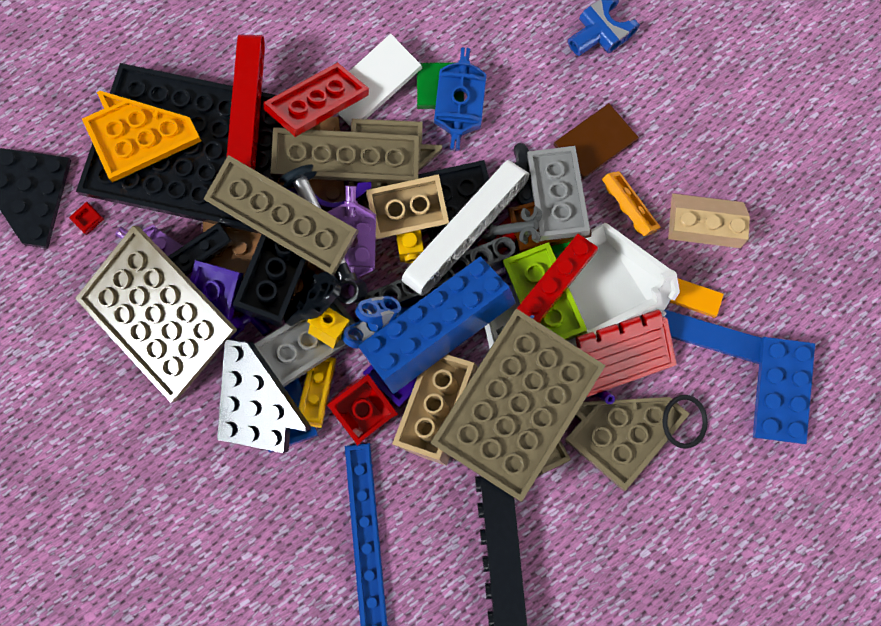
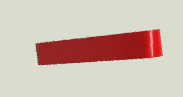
[227,35,265,170]

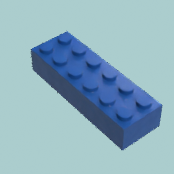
[358,256,516,394]

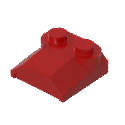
[326,373,398,446]

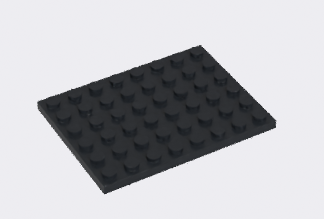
[76,63,284,234]

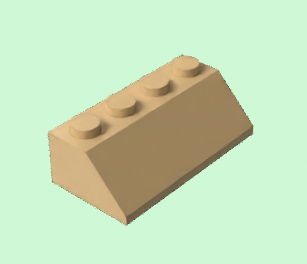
[392,355,478,466]

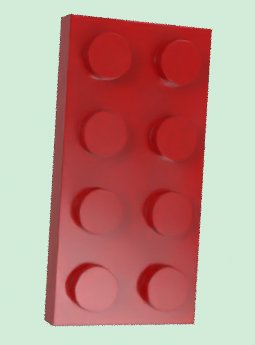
[264,62,369,137]

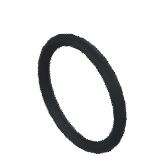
[662,395,708,449]

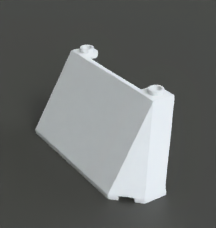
[485,223,680,348]

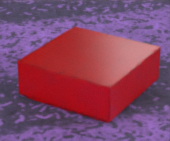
[69,202,104,235]

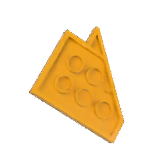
[82,91,201,183]

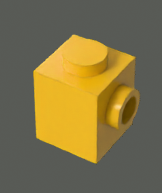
[396,230,424,264]
[307,308,350,349]

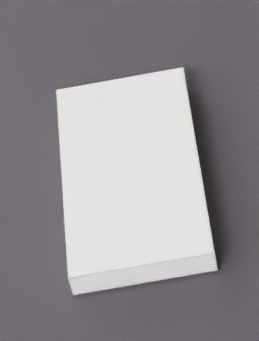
[338,34,422,127]

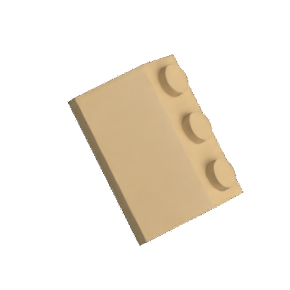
[366,174,449,239]
[668,193,750,248]

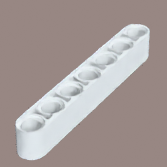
[402,160,529,296]

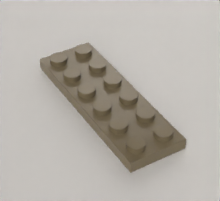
[271,128,419,183]
[204,155,359,275]

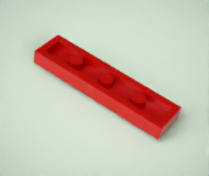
[517,234,598,323]

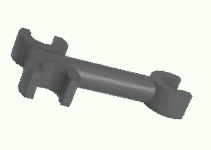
[480,206,542,244]

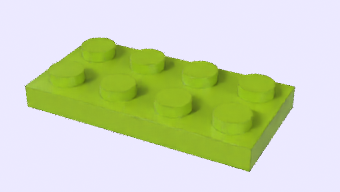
[503,242,587,341]

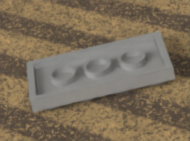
[527,146,590,241]
[254,298,357,387]

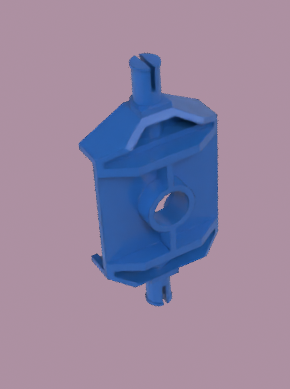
[434,47,487,151]

